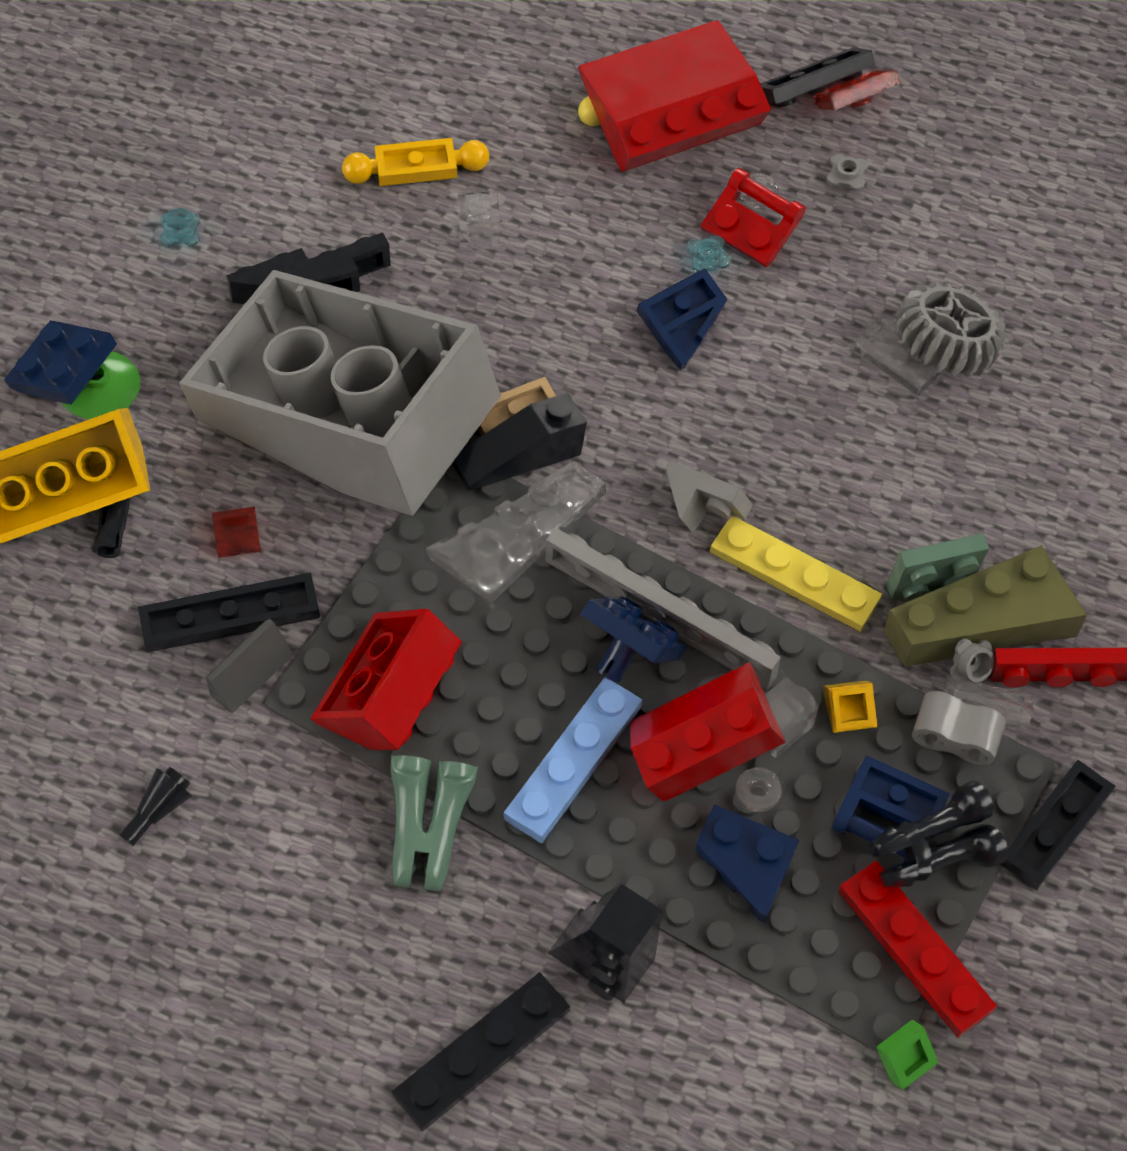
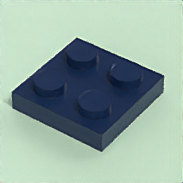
[4,320,117,405]

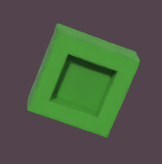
[876,1019,938,1090]

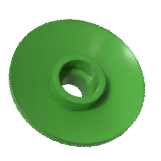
[62,352,140,419]

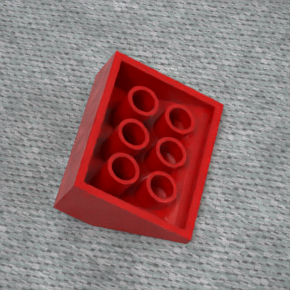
[577,20,771,172]

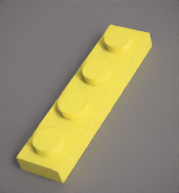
[710,515,882,632]

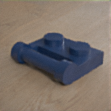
[831,755,950,862]

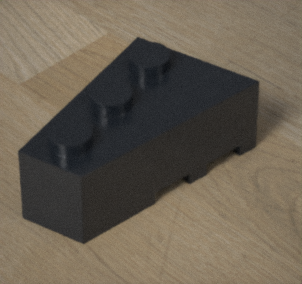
[548,884,663,1003]

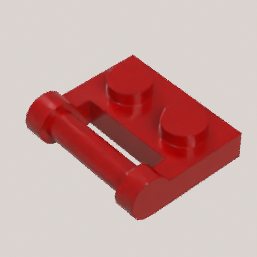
[700,167,806,268]

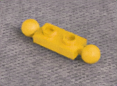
[342,138,490,186]

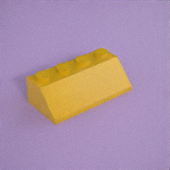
[0,408,150,544]

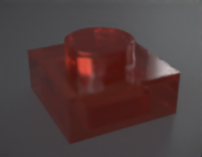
[212,506,261,558]

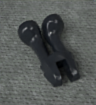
[870,781,1008,887]

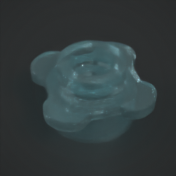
[160,208,200,247]
[686,235,731,273]

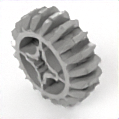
[895,282,1007,377]

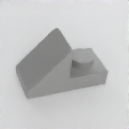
[665,460,753,533]

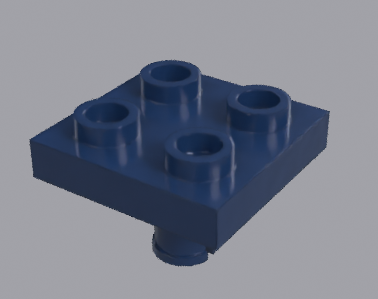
[580,596,688,683]

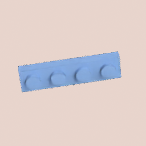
[504,677,642,844]

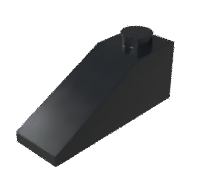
[452,392,587,491]

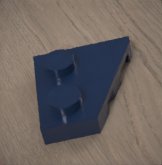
[636,268,727,370]
[695,804,799,923]

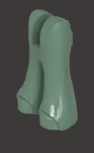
[391,755,479,892]

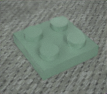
[886,533,989,602]

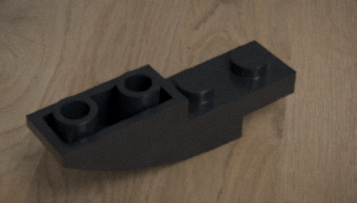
[226,232,391,304]

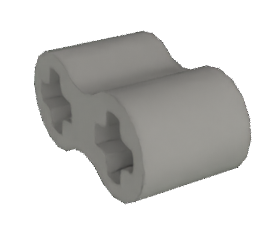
[912,691,1006,765]

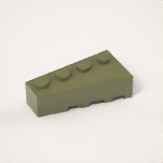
[883,545,1087,667]

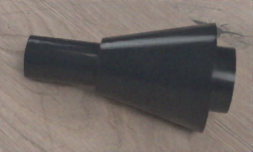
[119,767,192,846]

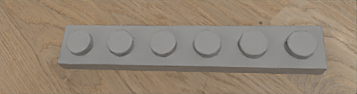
[545,527,781,690]

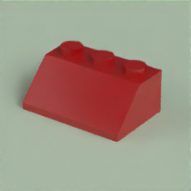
[310,608,462,750]
[630,662,786,802]

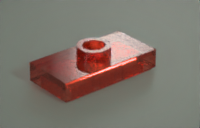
[814,69,901,110]

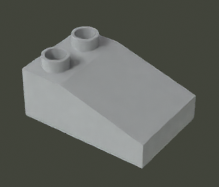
[179,270,501,516]

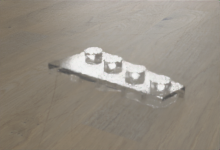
[426,461,607,604]

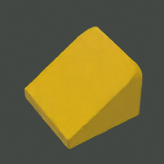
[823,681,877,733]

